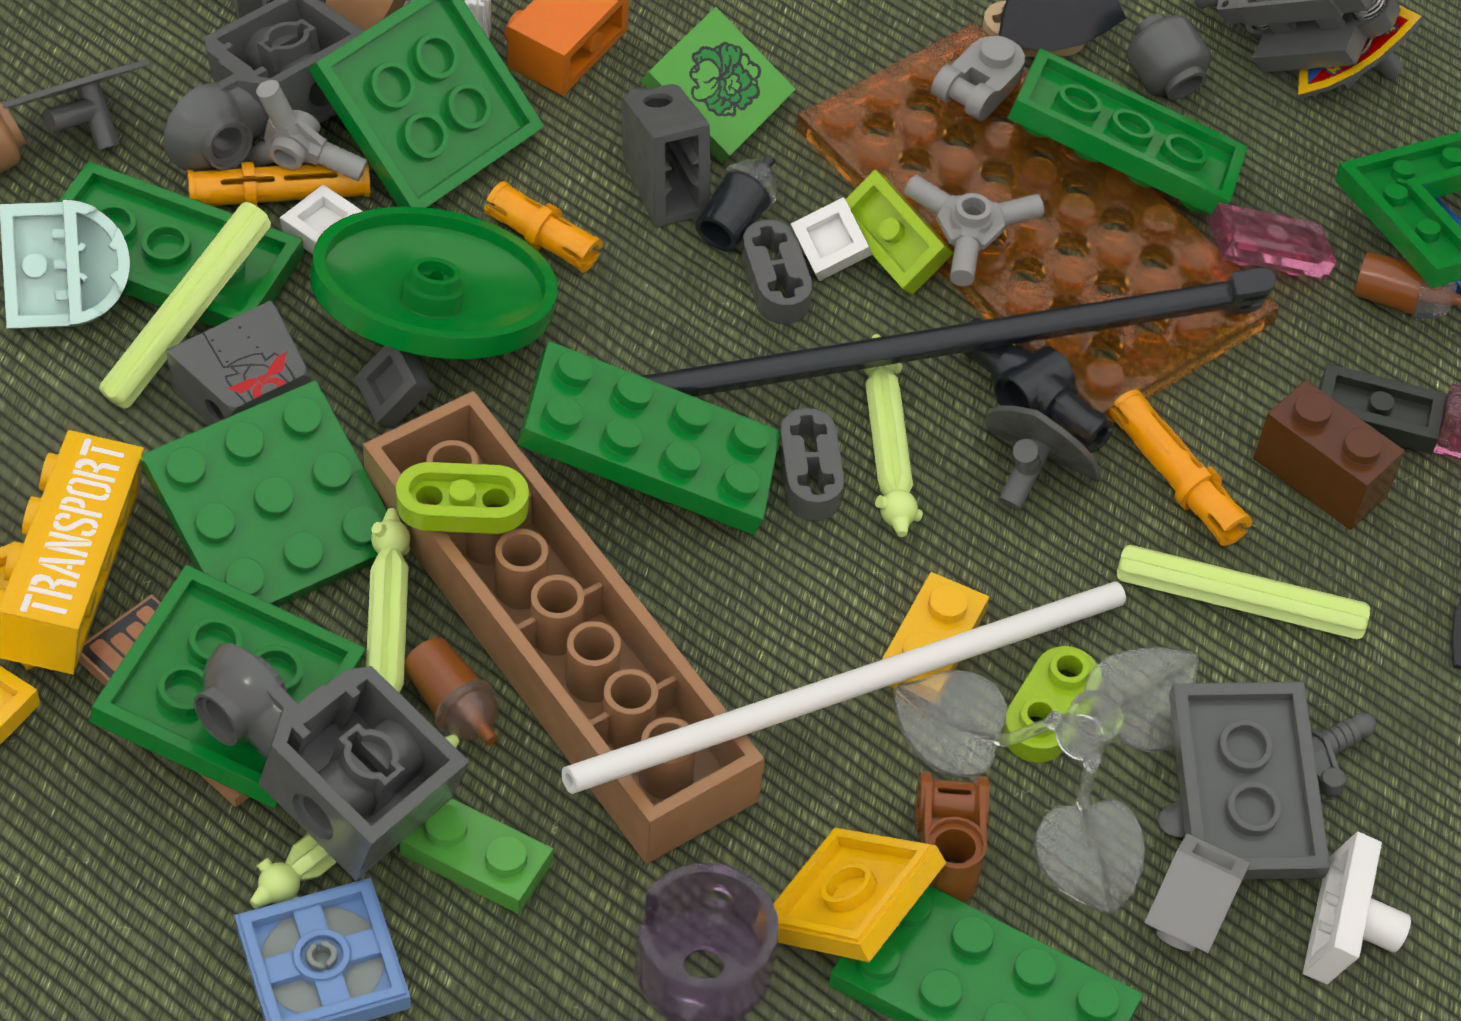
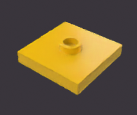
[758,828,946,962]

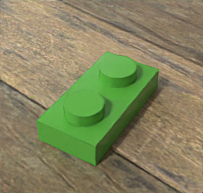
[399,798,553,914]

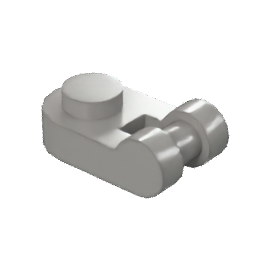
[931,36,1025,122]

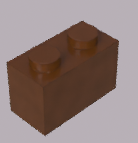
[1253,379,1405,530]

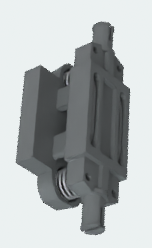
[1193,0,1401,72]

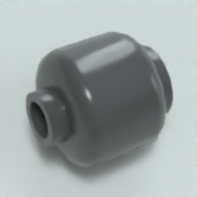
[1127,13,1212,100]

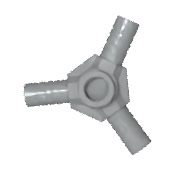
[244,80,368,182]
[904,174,1044,286]

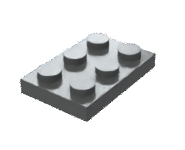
[1168,682,1330,880]

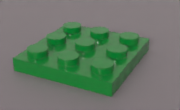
[307,0,545,208]
[140,380,387,607]
[89,565,366,809]

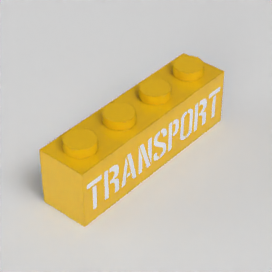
[0,430,144,675]

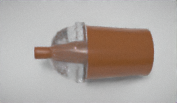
[1354,251,1461,321]
[404,637,498,746]

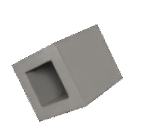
[1144,833,1250,953]

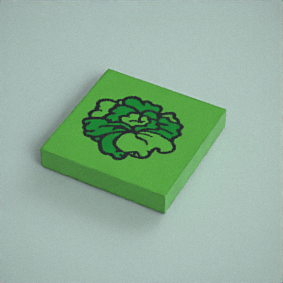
[640,7,796,164]

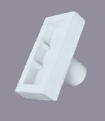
[1302,831,1411,984]

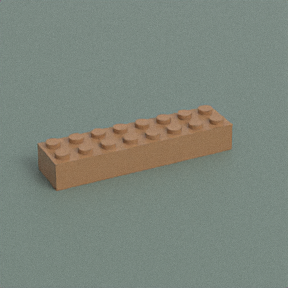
[363,390,765,865]

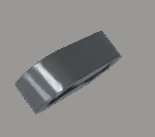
[742,220,812,324]
[778,408,844,521]

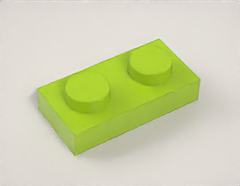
[845,169,954,295]

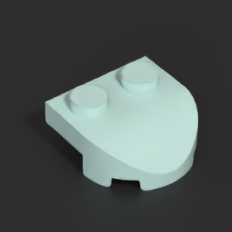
[0,200,130,330]

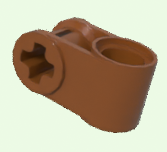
[915,772,989,902]

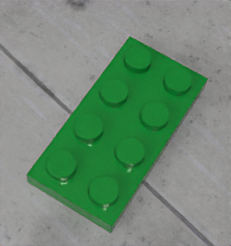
[1008,48,1248,219]
[58,161,304,327]
[517,340,780,535]
[829,885,1143,1021]

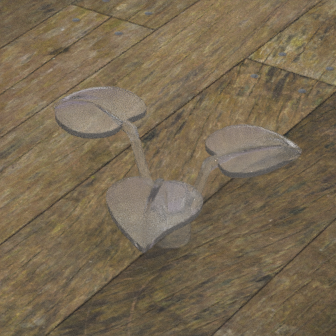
[894,647,1199,913]

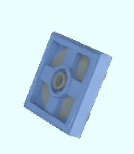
[234,878,411,1021]

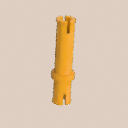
[187,158,370,206]
[1109,389,1252,546]

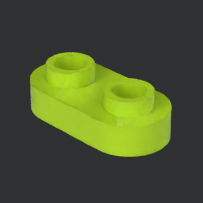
[396,462,529,534]
[1002,646,1100,763]

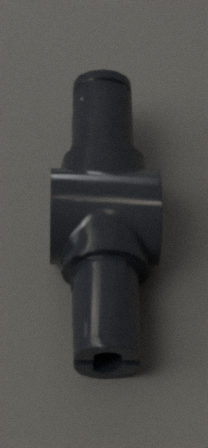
[963,318,1114,453]

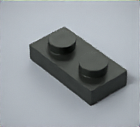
[1320,363,1447,454]

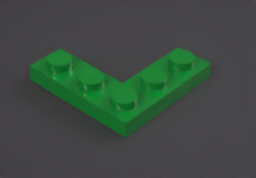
[1335,132,1461,288]

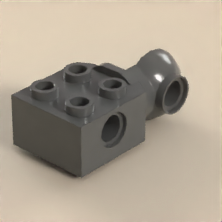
[164,0,364,171]
[194,643,469,881]

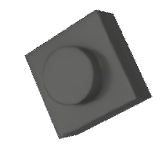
[354,346,433,428]

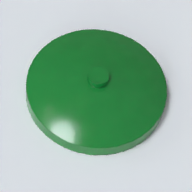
[310,207,558,359]

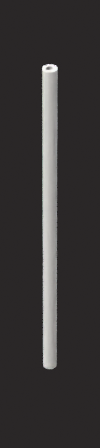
[562,581,1126,794]

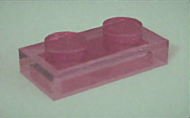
[1208,203,1337,279]

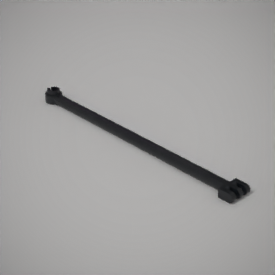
[642,268,1276,397]

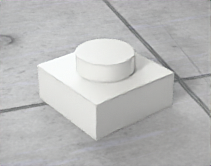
[280,184,362,254]
[791,197,872,281]

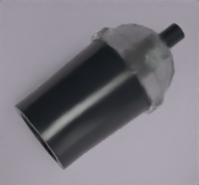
[695,154,777,251]

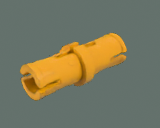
[484,181,603,273]

